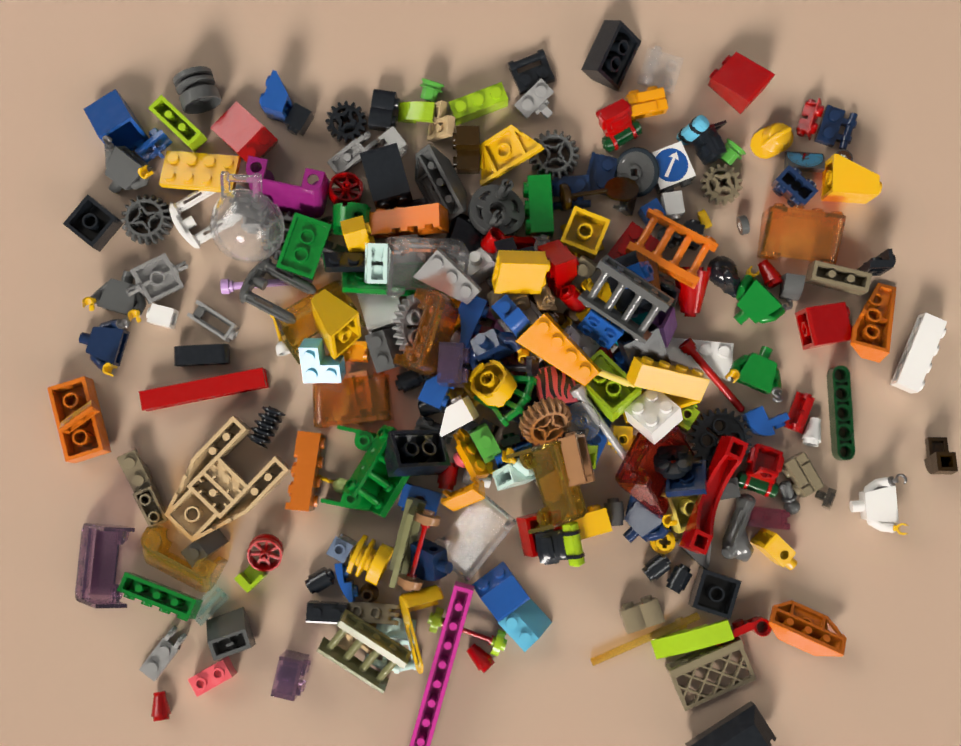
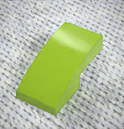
[397,101,436,124]

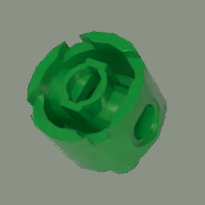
[332,202,371,235]

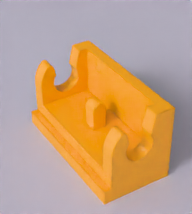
[328,341,369,363]
[441,477,485,512]

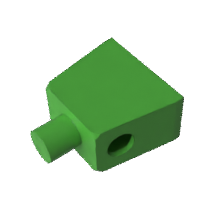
[468,422,502,464]

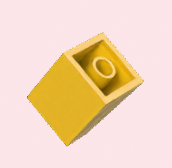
[821,154,882,204]
[311,289,362,360]

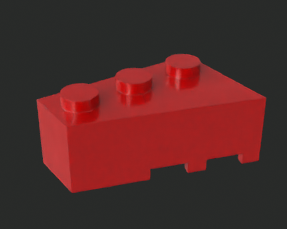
[607,221,660,259]

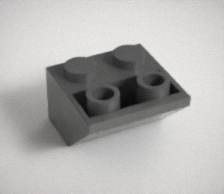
[206,607,256,661]

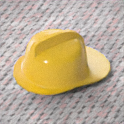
[750,122,794,159]

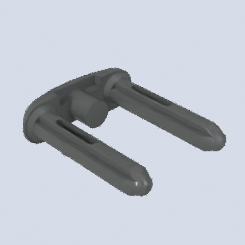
[239,258,317,324]

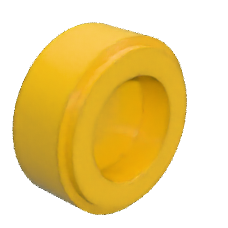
[697,209,712,229]

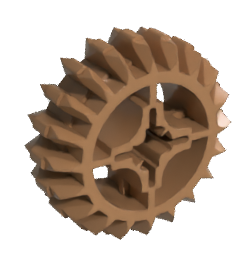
[519,396,572,446]

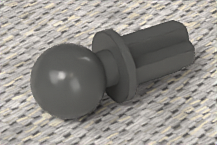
[779,481,800,514]

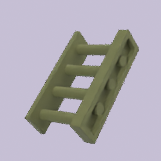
[317,609,411,694]

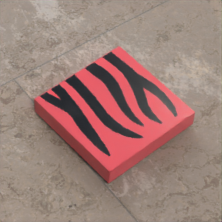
[533,366,580,404]

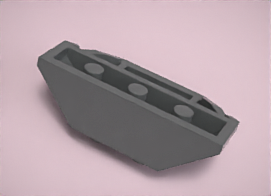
[415,144,467,220]

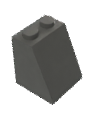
[365,325,422,373]

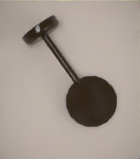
[559,177,639,211]

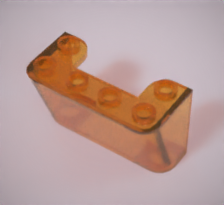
[757,203,846,265]

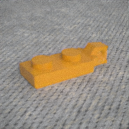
[453,429,490,479]

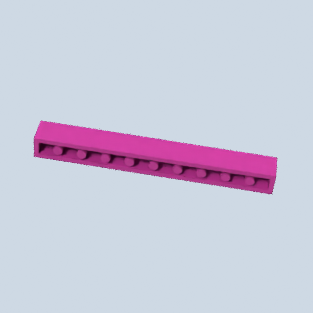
[409,581,475,746]

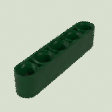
[827,365,855,460]

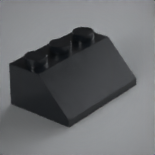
[581,20,641,91]
[384,429,451,477]

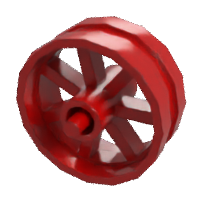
[328,172,364,206]
[247,534,284,572]

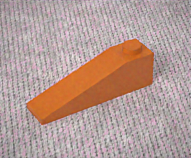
[850,283,896,363]

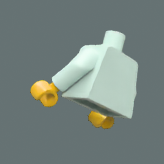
[484,448,542,491]

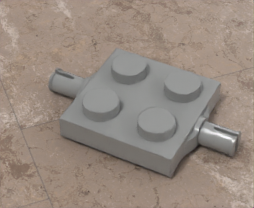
[125,253,188,305]

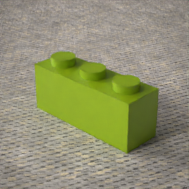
[449,82,508,126]
[148,95,208,152]

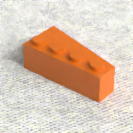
[369,203,449,238]
[285,431,326,512]

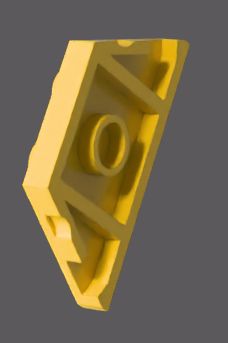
[480,125,545,186]

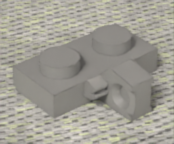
[514,78,554,119]

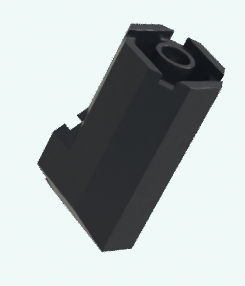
[685,701,777,746]

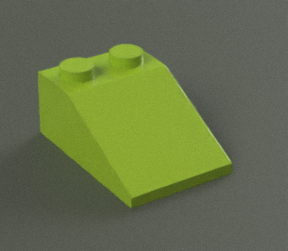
[578,349,642,422]

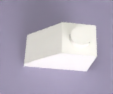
[439,395,479,437]

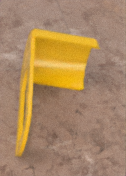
[399,585,444,674]

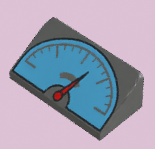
[784,151,825,173]

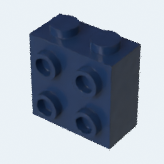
[771,165,819,210]

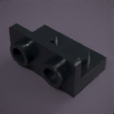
[857,249,896,276]

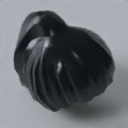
[708,256,740,298]

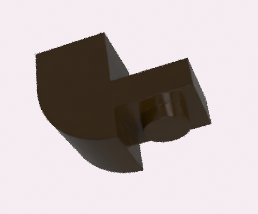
[924,437,958,475]

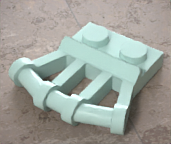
[363,617,417,674]

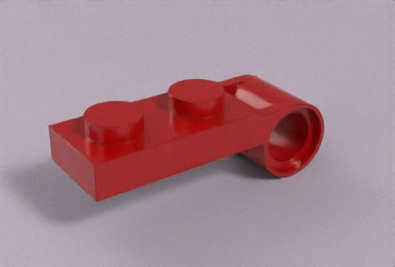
[480,227,538,253]
[717,616,772,645]

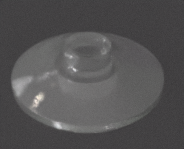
[568,402,600,441]

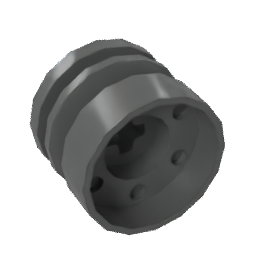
[173,66,222,114]

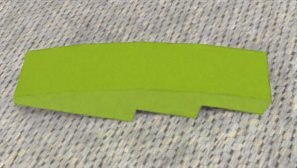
[650,619,734,659]

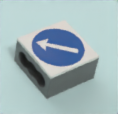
[652,141,696,194]

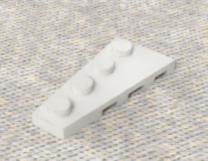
[665,338,734,382]

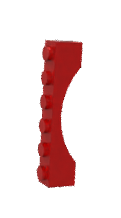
[679,436,749,555]

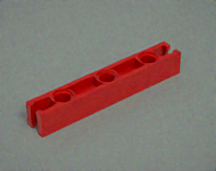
[139,367,269,411]

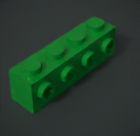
[117,572,203,621]

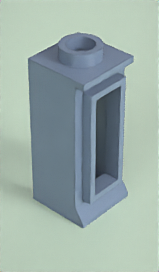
[326,533,358,563]

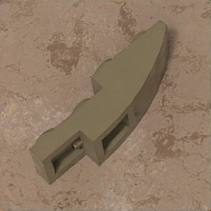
[117,449,168,529]

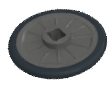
[614,147,660,197]

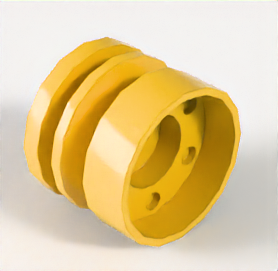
[346,534,394,586]

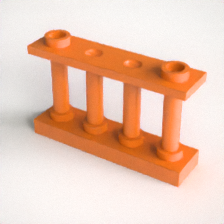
[625,208,719,289]

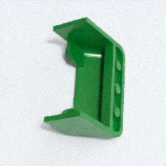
[321,425,389,512]

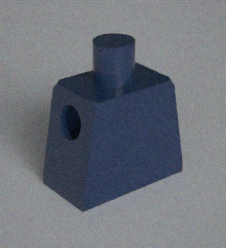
[410,538,453,581]

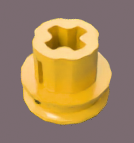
[650,531,676,554]

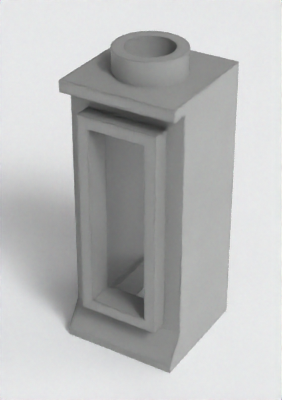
[187,300,239,342]

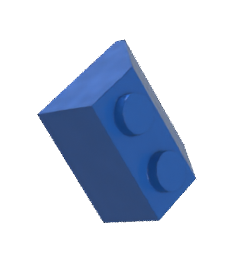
[472,561,530,622]

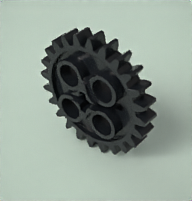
[688,408,752,468]

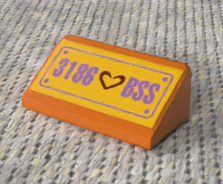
[59,400,100,434]

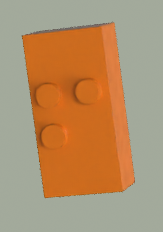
[47,376,112,463]

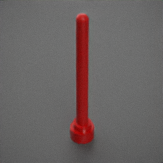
[679,338,745,412]

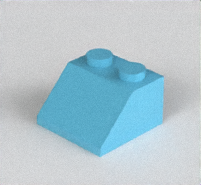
[498,598,552,652]

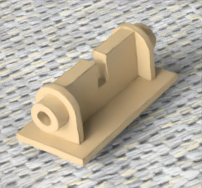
[532,278,557,311]

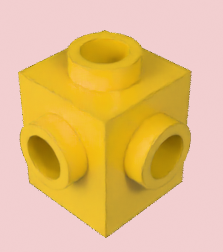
[607,426,636,453]

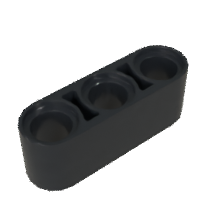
[174,344,230,367]

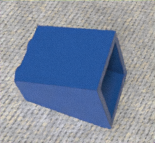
[84,89,149,151]

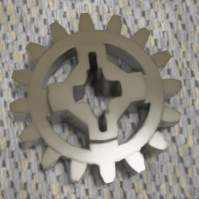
[700,164,743,206]

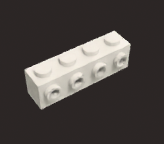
[890,313,947,394]

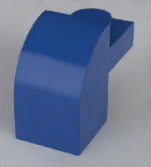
[491,294,532,339]
[741,406,790,436]

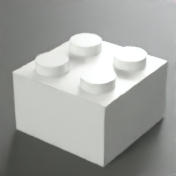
[624,389,683,445]

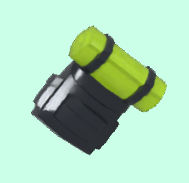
[535,521,585,567]

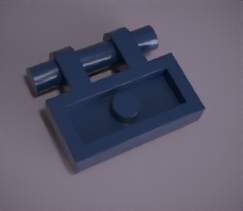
[814,105,858,150]
[552,175,591,211]

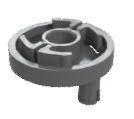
[468,179,525,236]

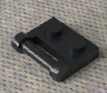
[508,49,555,95]

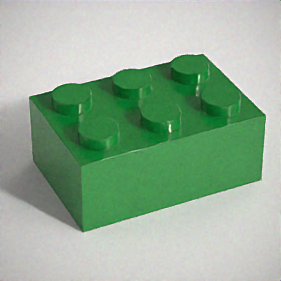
[523,174,554,240]

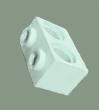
[364,243,388,284]

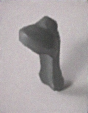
[721,493,756,562]

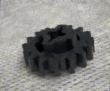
[325,101,367,143]

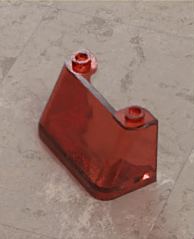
[615,425,694,515]

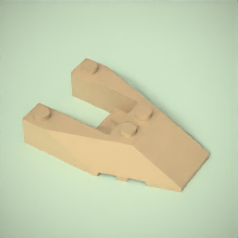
[164,416,291,542]

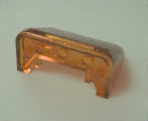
[393,288,459,377]
[312,371,394,429]

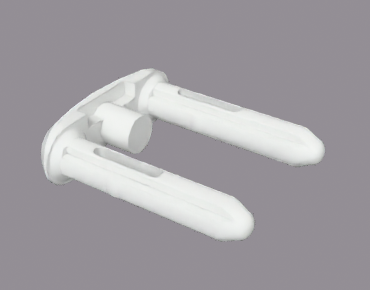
[169,190,243,249]

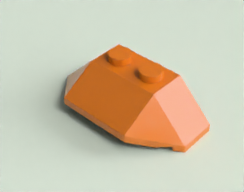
[769,600,847,657]

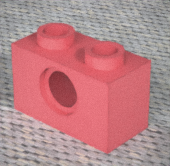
[188,656,237,697]

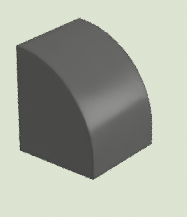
[779,273,805,301]

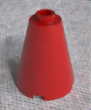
[674,267,711,317]

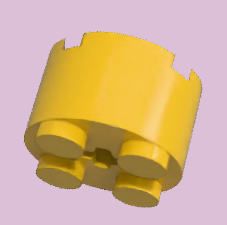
[469,360,517,407]

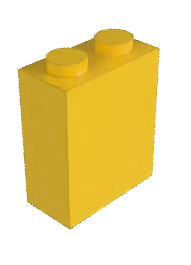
[492,250,550,295]

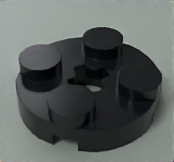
[653,445,693,479]

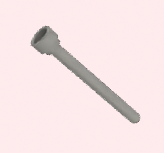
[569,383,630,462]

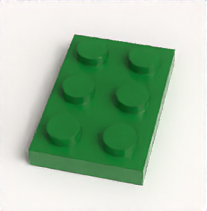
[276,212,332,280]

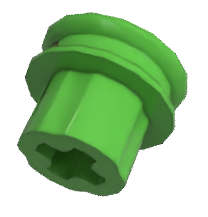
[420,78,445,102]
[720,138,746,166]

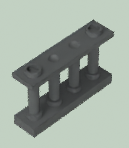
[577,255,675,344]

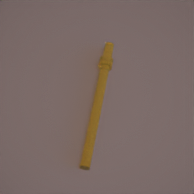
[590,612,700,666]

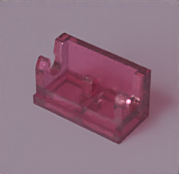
[747,507,790,530]

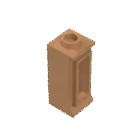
[558,431,596,487]

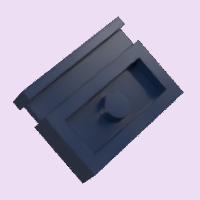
[586,152,617,196]

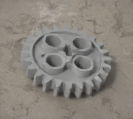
[392,294,441,358]

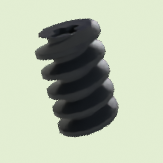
[247,406,286,449]

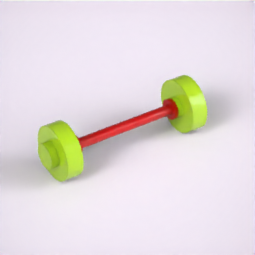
[427,607,507,656]

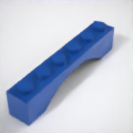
[418,296,490,410]

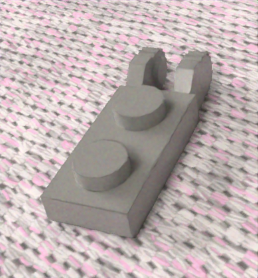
[327,131,379,174]
[139,626,187,681]

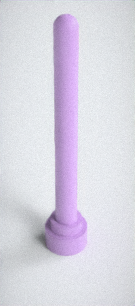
[220,277,313,294]

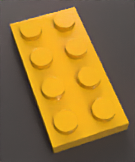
[159,150,241,193]

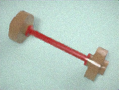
[397,509,441,592]

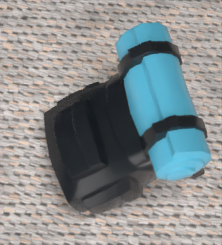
[676,115,727,165]

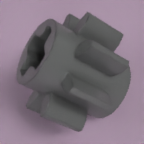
[657,227,680,249]

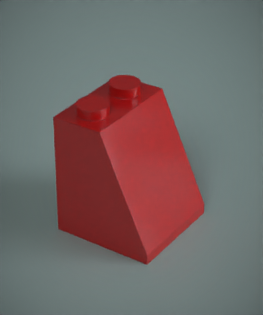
[708,52,775,114]
[795,302,853,350]

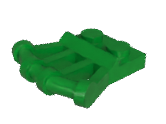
[473,375,537,427]

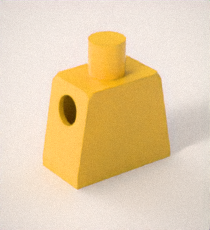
[750,527,798,570]

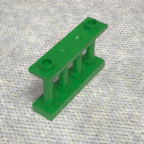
[342,424,410,518]

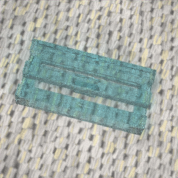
[194,584,230,626]

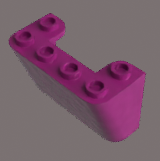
[246,156,330,218]

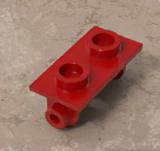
[796,98,824,141]
[784,391,815,434]

